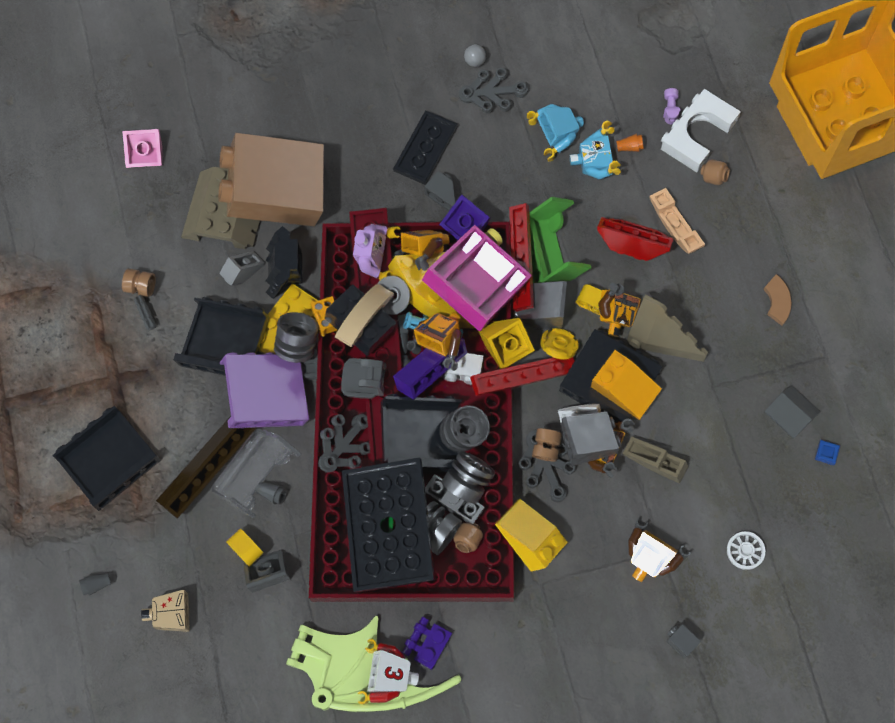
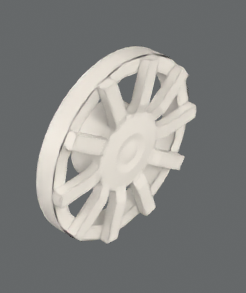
[727,532,765,570]

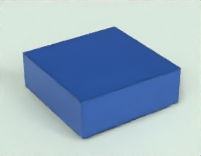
[814,440,840,466]

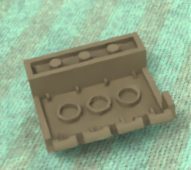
[181,167,260,249]

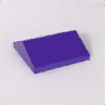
[439,195,491,240]

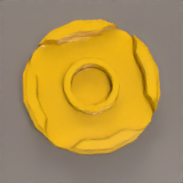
[540,328,579,359]

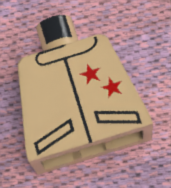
[141,590,190,632]

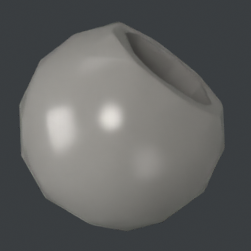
[464,44,486,67]

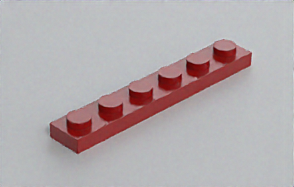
[509,203,534,312]
[470,357,575,396]

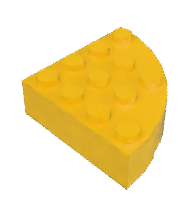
[388,252,475,328]

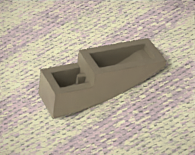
[623,437,688,484]

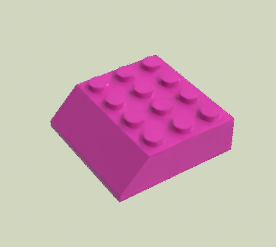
[422,225,532,332]

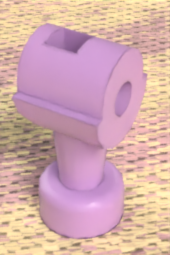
[663,88,681,125]

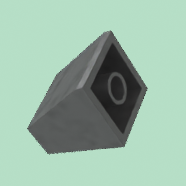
[513,281,567,330]
[561,412,621,466]

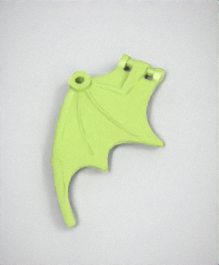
[286,616,462,712]

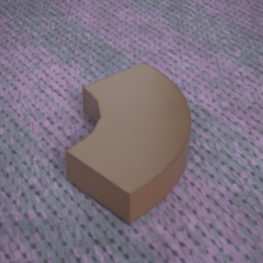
[764,274,791,326]

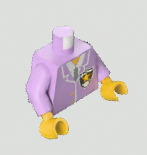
[353,224,400,280]

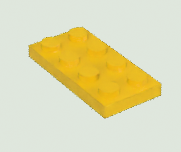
[259,283,318,355]

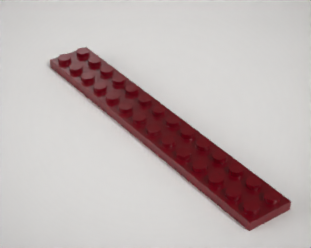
[349,208,405,466]

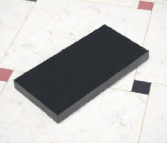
[393,110,458,185]

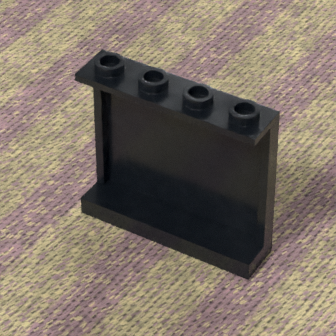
[173,297,269,376]
[559,329,662,422]
[381,394,462,472]
[52,405,161,511]

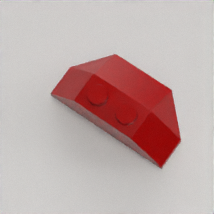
[597,217,674,261]

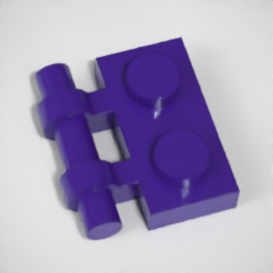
[402,617,452,670]

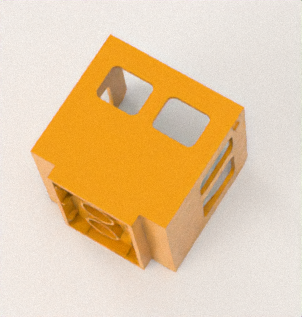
[769,0,895,179]

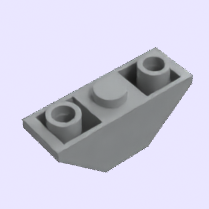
[425,474,484,524]

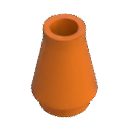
[616,134,644,152]

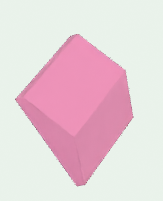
[123,129,163,168]

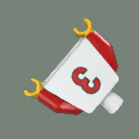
[358,639,419,704]

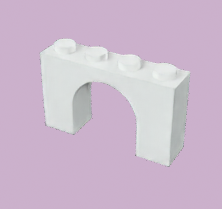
[661,89,741,172]

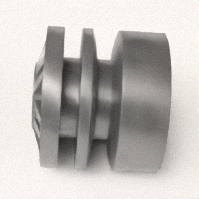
[274,312,318,363]
[440,405,490,452]
[442,451,495,504]
[427,501,462,555]

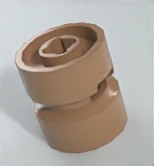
[122,268,156,297]
[532,429,562,462]

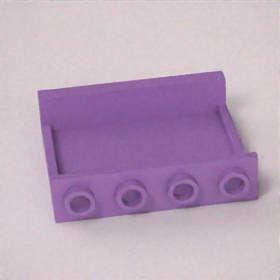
[220,352,309,428]

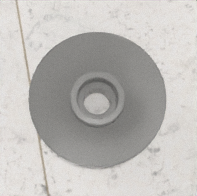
[378,276,410,315]

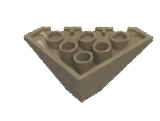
[627,294,708,362]

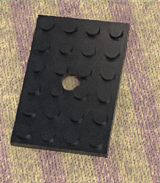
[342,457,435,593]

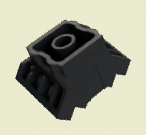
[266,226,303,299]

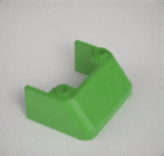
[529,197,591,283]

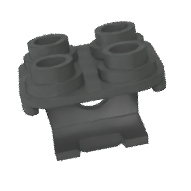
[341,358,387,399]

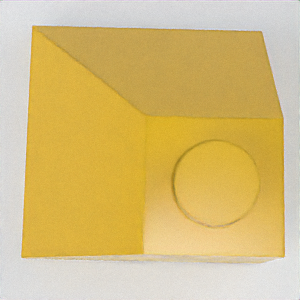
[478,318,535,369]

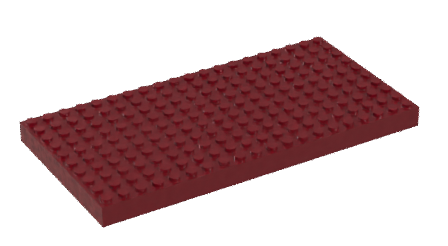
[308,222,514,602]

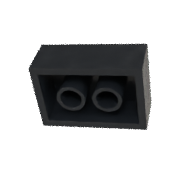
[324,284,396,356]

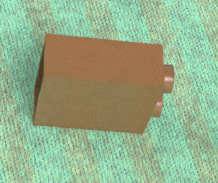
[218,133,324,227]

